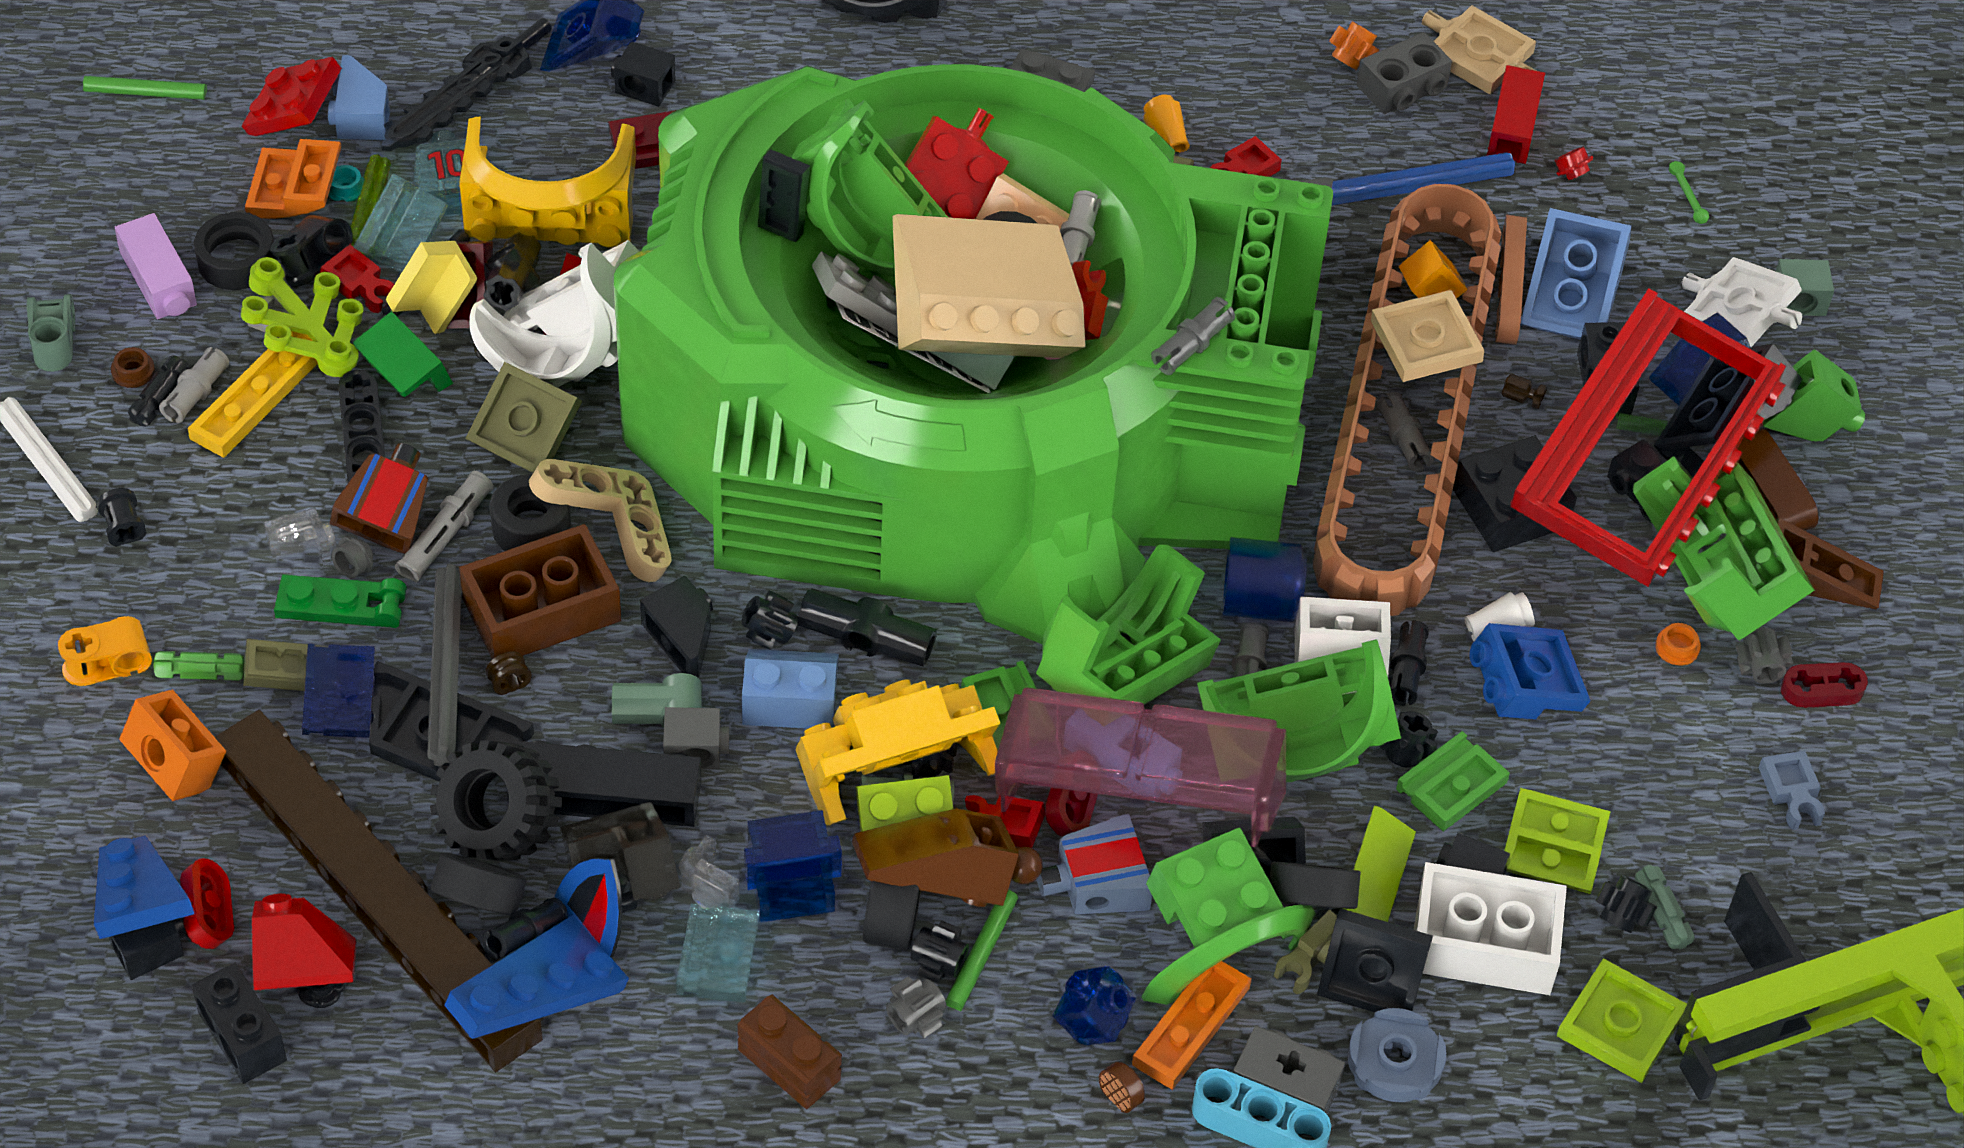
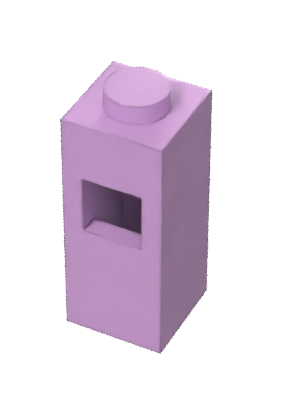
[115,213,197,319]

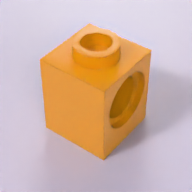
[1399,240,1468,299]

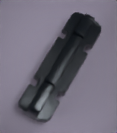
[128,355,189,427]

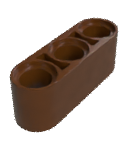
[1737,428,1819,531]

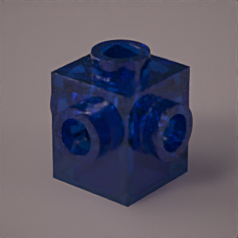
[1052,966,1138,1046]

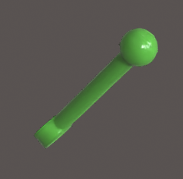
[1669,161,1709,224]

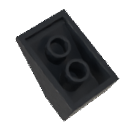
[1653,344,1803,451]

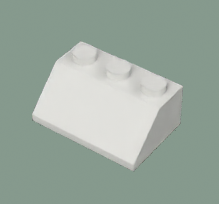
[1414,862,1567,995]

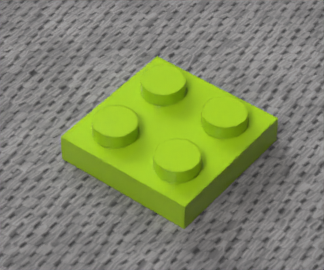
[1557,958,1687,1083]

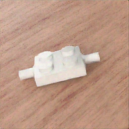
[1682,257,1802,347]

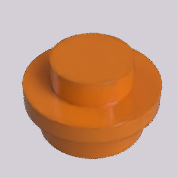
[1655,623,1701,666]

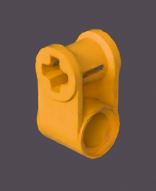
[58,616,152,686]

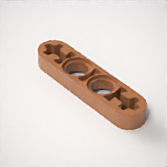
[1495,215,1527,345]

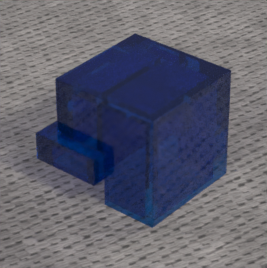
[744,810,842,923]

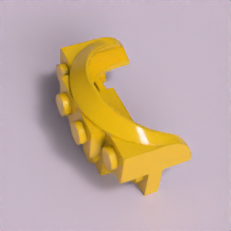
[795,680,1004,825]

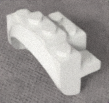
[469,240,639,387]

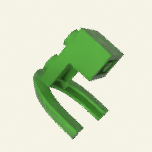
[1141,827,1316,1005]

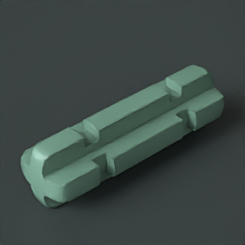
[1635,864,1695,950]

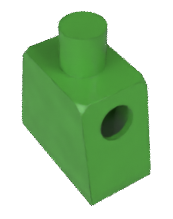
[1763,350,1865,441]

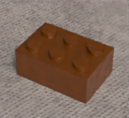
[459,524,621,659]

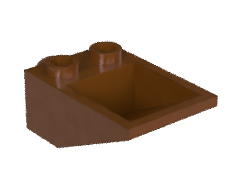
[852,808,1043,907]

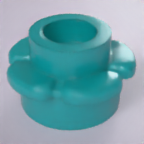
[328,165,366,202]

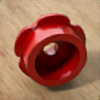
[1554,146,1593,180]

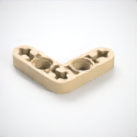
[529,459,672,582]

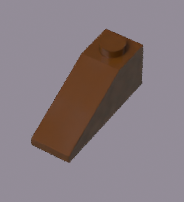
[1776,518,1884,609]

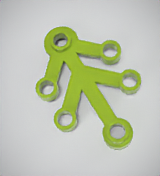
[240,257,364,377]

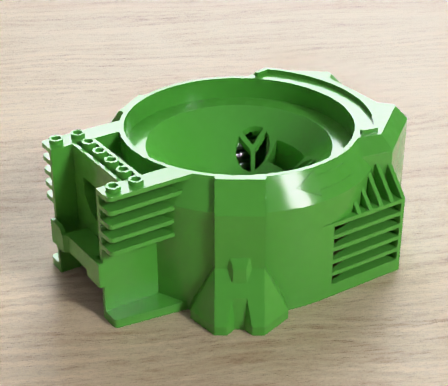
[614,64,1333,644]

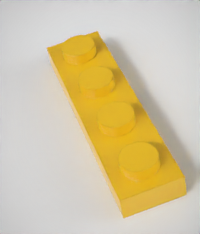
[188,331,318,458]

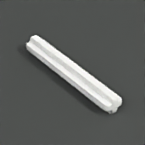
[0,397,98,522]

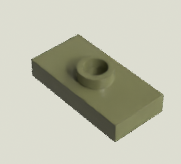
[243,639,339,692]

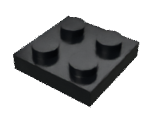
[1317,908,1433,1012]

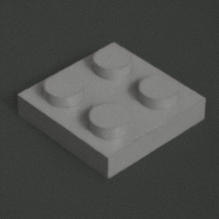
[812,251,898,337]

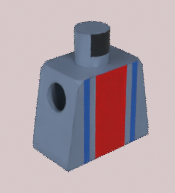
[1037,814,1152,914]

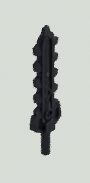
[381,18,552,151]

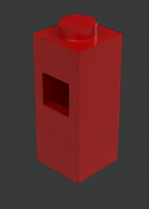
[1487,65,1545,164]

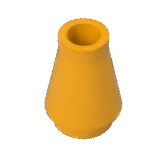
[1143,94,1190,153]

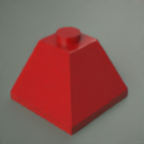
[252,893,357,990]

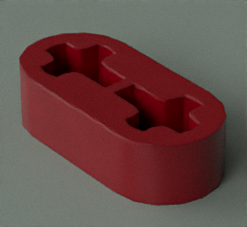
[1781,662,1868,708]

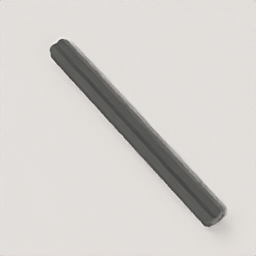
[427,564,461,766]

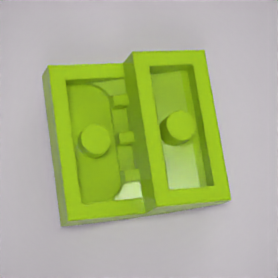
[1504,788,1611,894]

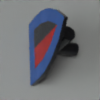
[554,858,638,959]

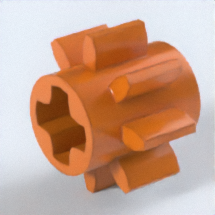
[1329,21,1380,70]

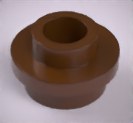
[111,347,155,388]

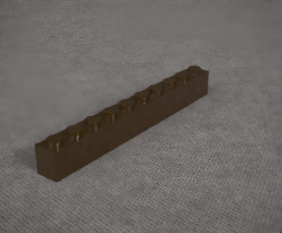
[215,709,544,1073]

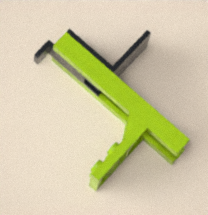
[1674,872,1964,1115]

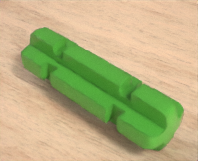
[153,651,244,681]

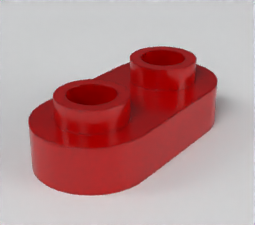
[180,858,234,949]

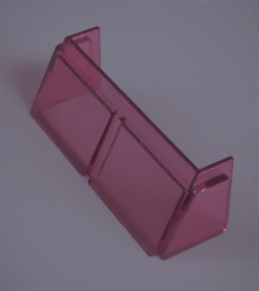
[995,688,1286,847]

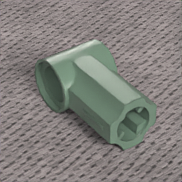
[612,673,703,728]

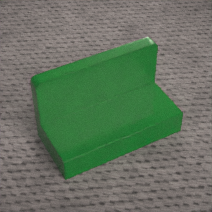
[353,311,453,397]

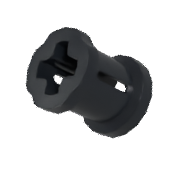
[97,488,147,547]

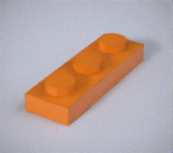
[1132,961,1252,1090]

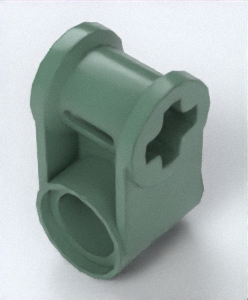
[27,294,75,372]

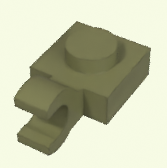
[1274,910,1337,994]

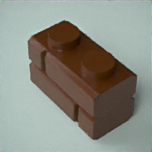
[737,994,842,1110]

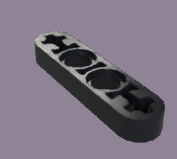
[338,369,386,483]

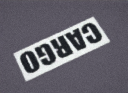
[835,301,991,393]

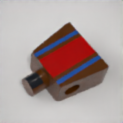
[330,443,428,554]

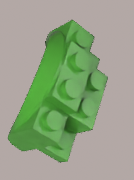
[791,98,949,289]
[1197,639,1401,785]

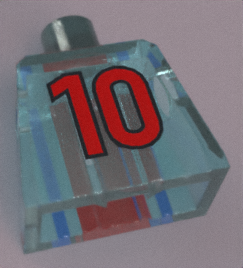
[413,130,466,219]

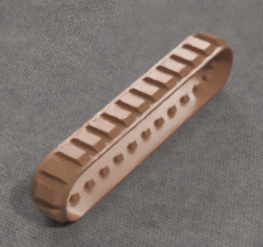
[1313,184,1501,616]

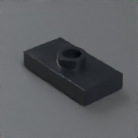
[758,149,810,242]

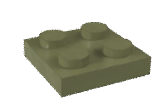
[465,361,582,473]

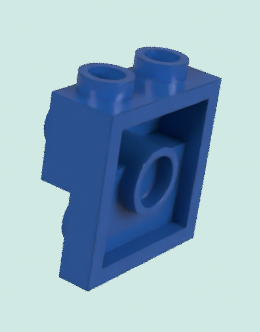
[1469,623,1591,719]

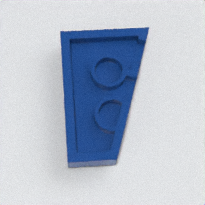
[94,835,195,939]

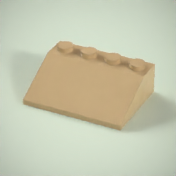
[892,214,1085,358]

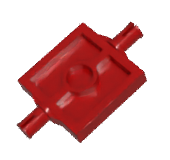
[904,107,1009,219]

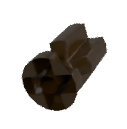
[1501,373,1547,409]

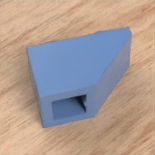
[328,55,390,140]

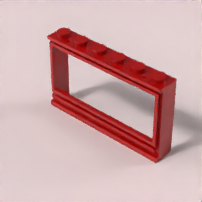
[1510,288,1786,587]

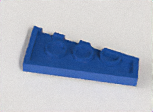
[444,915,629,1039]

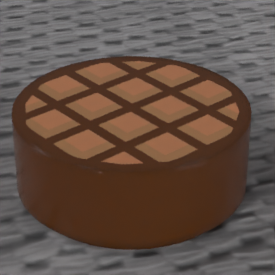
[1099,1062,1145,1113]

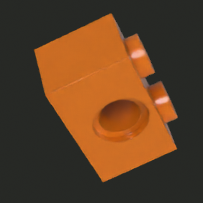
[119,689,226,801]

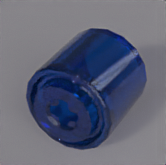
[1222,537,1307,622]

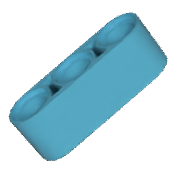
[1192,1068,1331,1148]

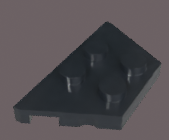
[369,661,534,782]

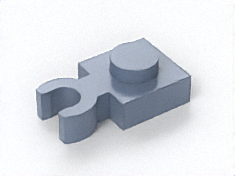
[1758,750,1825,830]

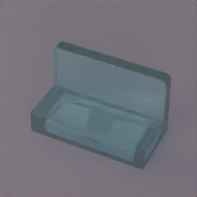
[353,174,448,273]

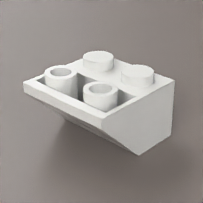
[1294,597,1391,695]

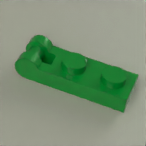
[274,574,407,628]

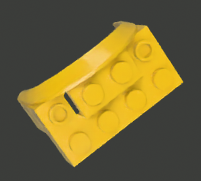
[459,117,636,247]

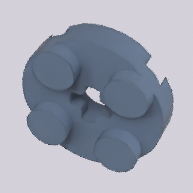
[1347,1008,1446,1102]

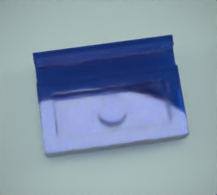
[302,643,375,738]

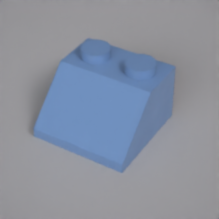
[742,649,839,728]

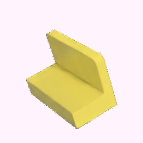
[386,241,477,334]

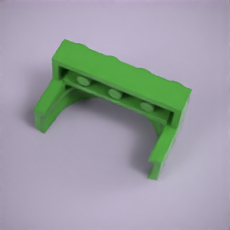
[1633,456,1815,641]
[1036,544,1221,728]

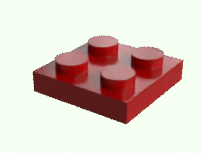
[242,56,342,136]

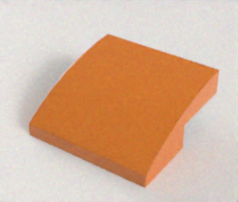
[245,139,341,219]

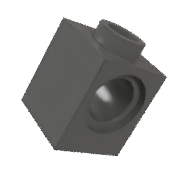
[663,707,730,770]

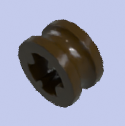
[485,651,532,695]

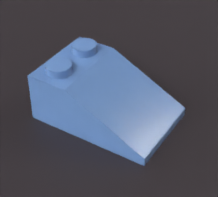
[1520,208,1631,339]

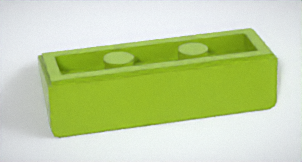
[1342,805,1416,922]

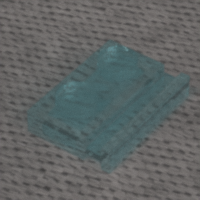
[676,903,760,1003]

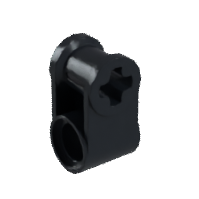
[270,215,353,287]

